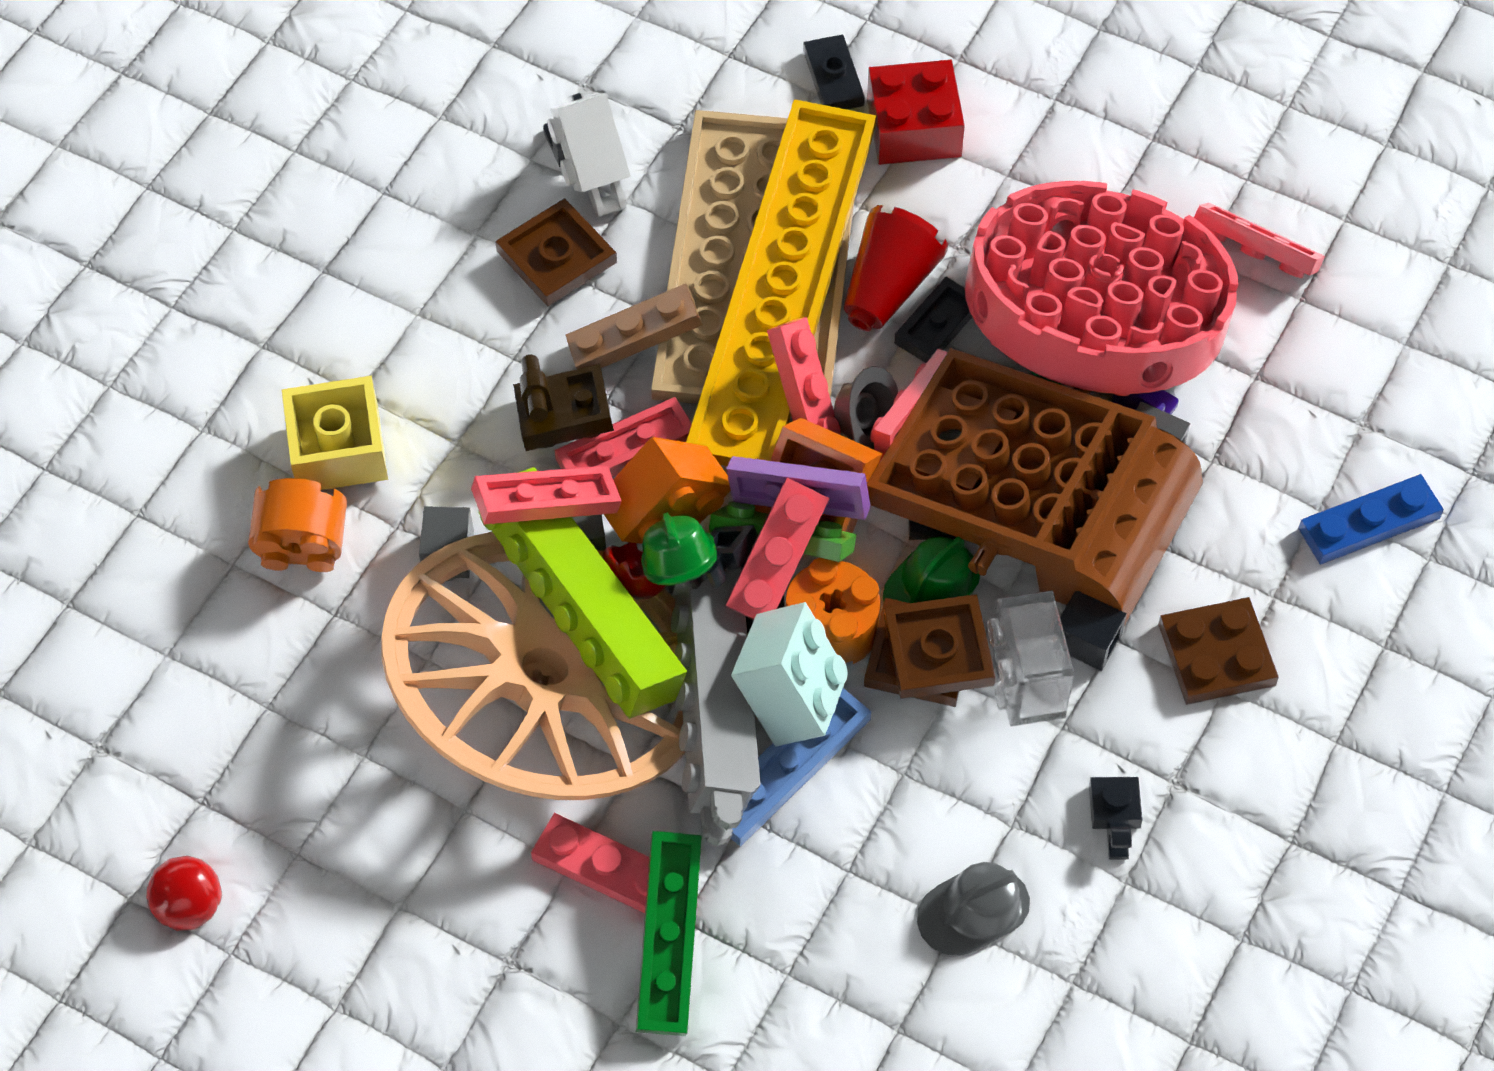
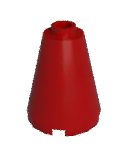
[844,205,948,332]

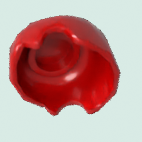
[602,542,667,599]
[146,855,222,931]

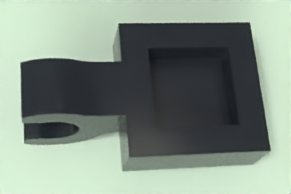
[1089,777,1143,860]

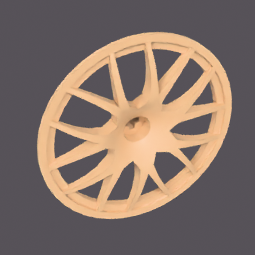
[381,532,685,800]

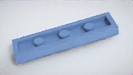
[731,688,871,847]

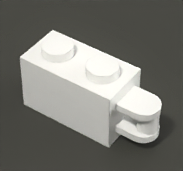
[547,93,631,217]

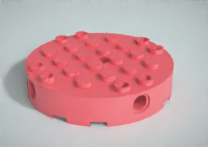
[965,181,1238,396]

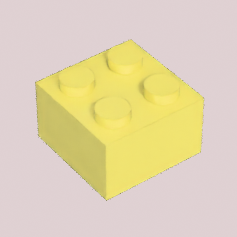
[281,375,388,490]

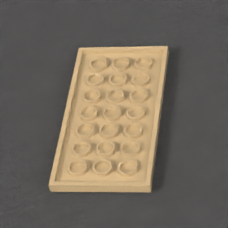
[651,110,855,404]

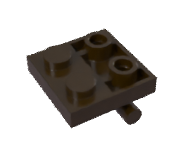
[513,354,614,451]

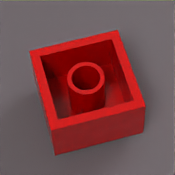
[867,59,965,165]

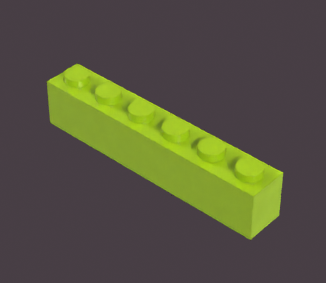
[478,467,687,719]

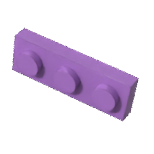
[726,456,870,520]

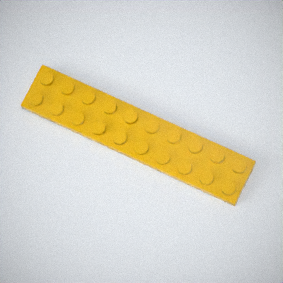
[686,99,877,467]

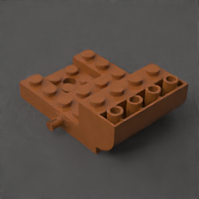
[867,348,1203,626]

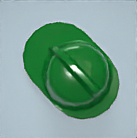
[641,513,717,585]
[883,536,980,603]

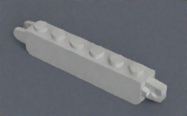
[668,567,761,847]

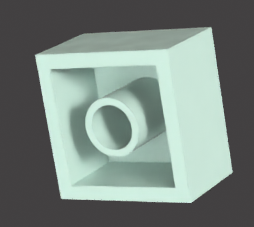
[731,602,848,747]

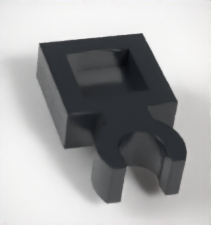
[689,525,758,589]

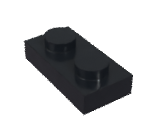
[894,277,972,363]

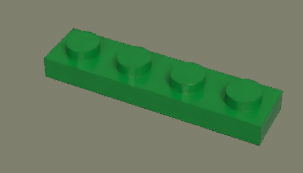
[635,831,702,1036]

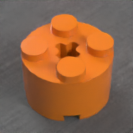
[248,478,347,572]
[786,557,880,664]

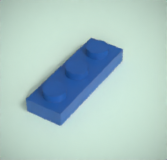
[1298,474,1444,565]

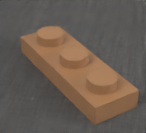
[565,283,703,369]

